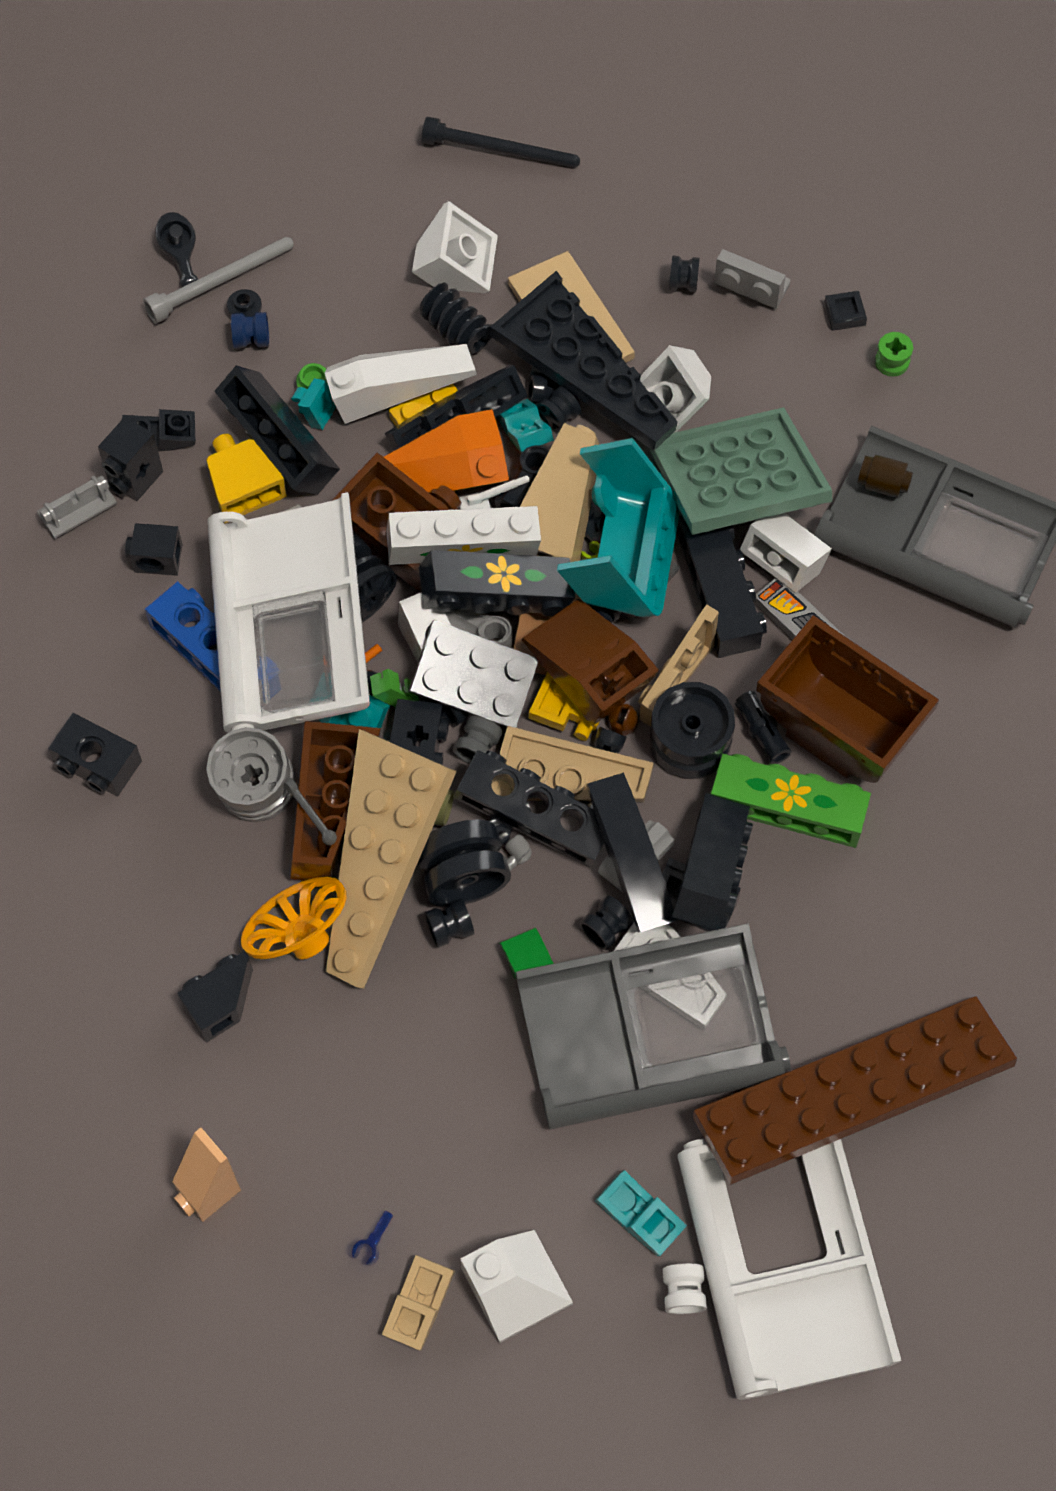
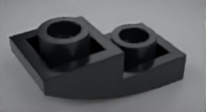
[121,409,196,452]

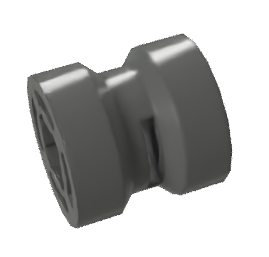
[453,715,502,764]

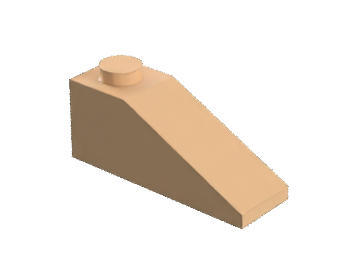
[172,1128,241,1222]

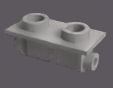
[37,475,117,539]

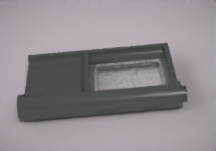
[814,425,1056,629]
[516,923,791,1130]

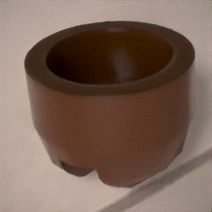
[608,704,638,736]

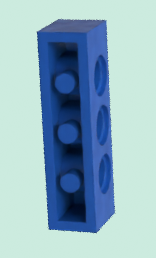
[145,581,282,704]

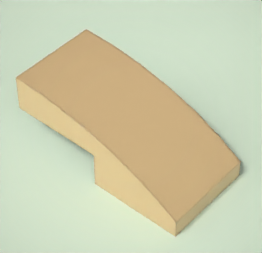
[382,1255,455,1351]

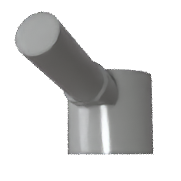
[505,835,532,871]

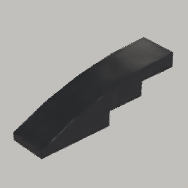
[385,365,528,451]
[586,772,678,932]

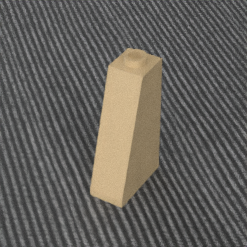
[520,423,599,562]

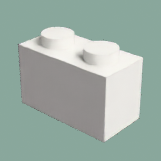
[740,513,832,593]

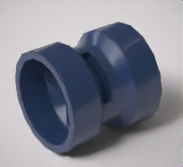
[231,312,269,349]

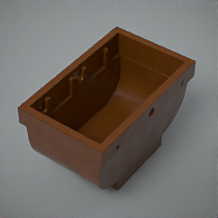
[756,615,939,783]

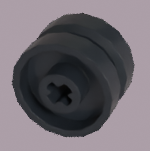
[650,682,735,778]
[418,819,511,907]

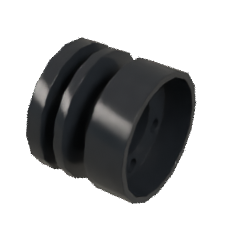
[322,530,397,623]

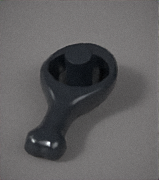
[155,212,198,287]

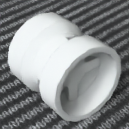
[663,1263,707,1314]

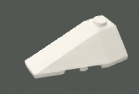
[325,344,477,424]

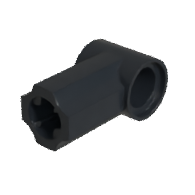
[495,445,549,508]

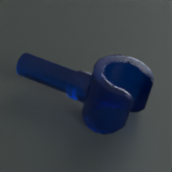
[352,1211,393,1266]

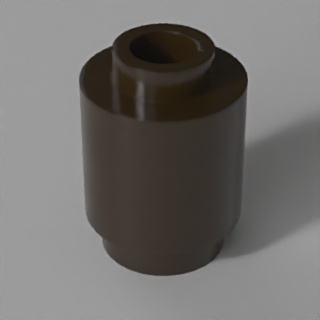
[857,454,913,498]

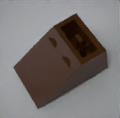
[522,599,659,726]

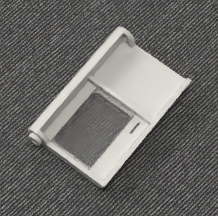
[207,492,370,733]

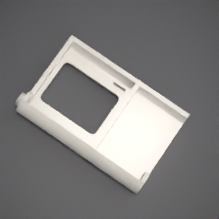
[677,1139,902,1400]

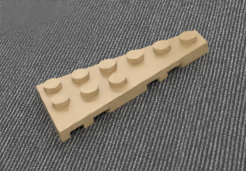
[326,729,456,989]

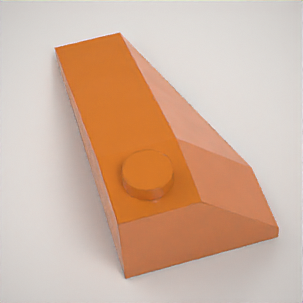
[358,409,509,493]

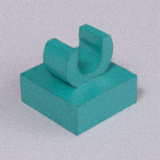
[291,378,336,430]

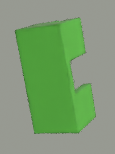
[370,669,419,708]

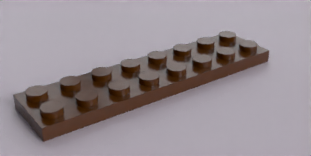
[693,996,1017,1185]

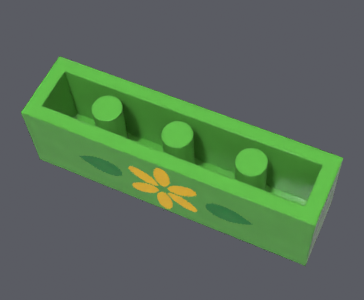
[711,754,871,848]

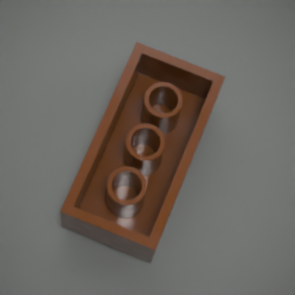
[332,452,450,593]

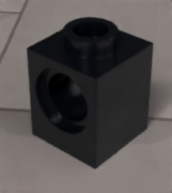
[125,523,183,576]

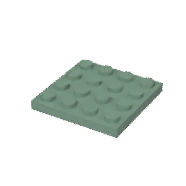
[649,407,832,535]

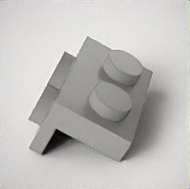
[714,249,790,309]

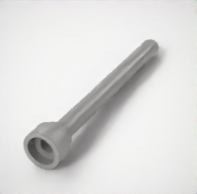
[143,237,294,324]

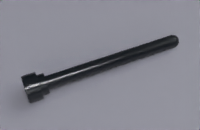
[421,116,581,168]

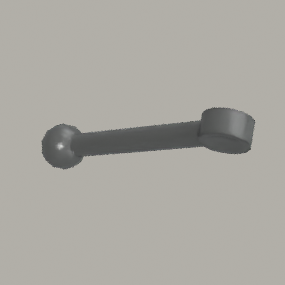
[284,778,337,845]

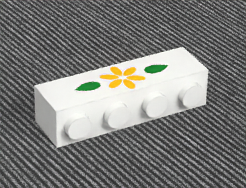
[386,506,541,565]

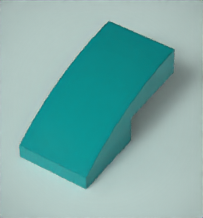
[497,399,554,452]
[594,1170,687,1256]

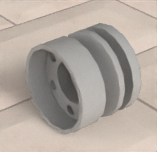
[206,727,296,822]

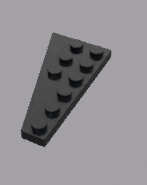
[489,271,678,451]

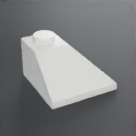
[412,201,498,293]
[640,345,711,433]
[460,1230,573,1343]

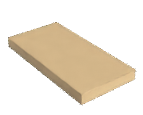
[508,251,635,362]

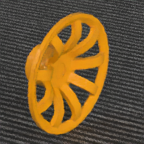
[241,877,347,959]

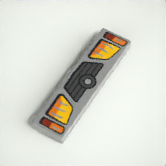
[754,578,846,640]

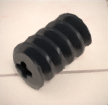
[419,282,492,355]

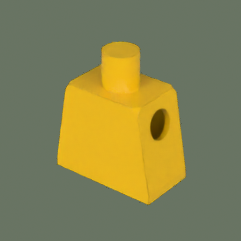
[206,434,287,523]

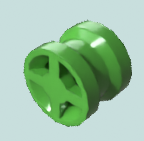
[875,332,913,376]

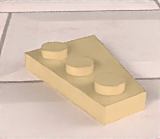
[638,604,719,727]

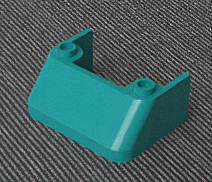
[557,438,679,618]

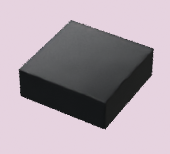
[824,291,867,331]

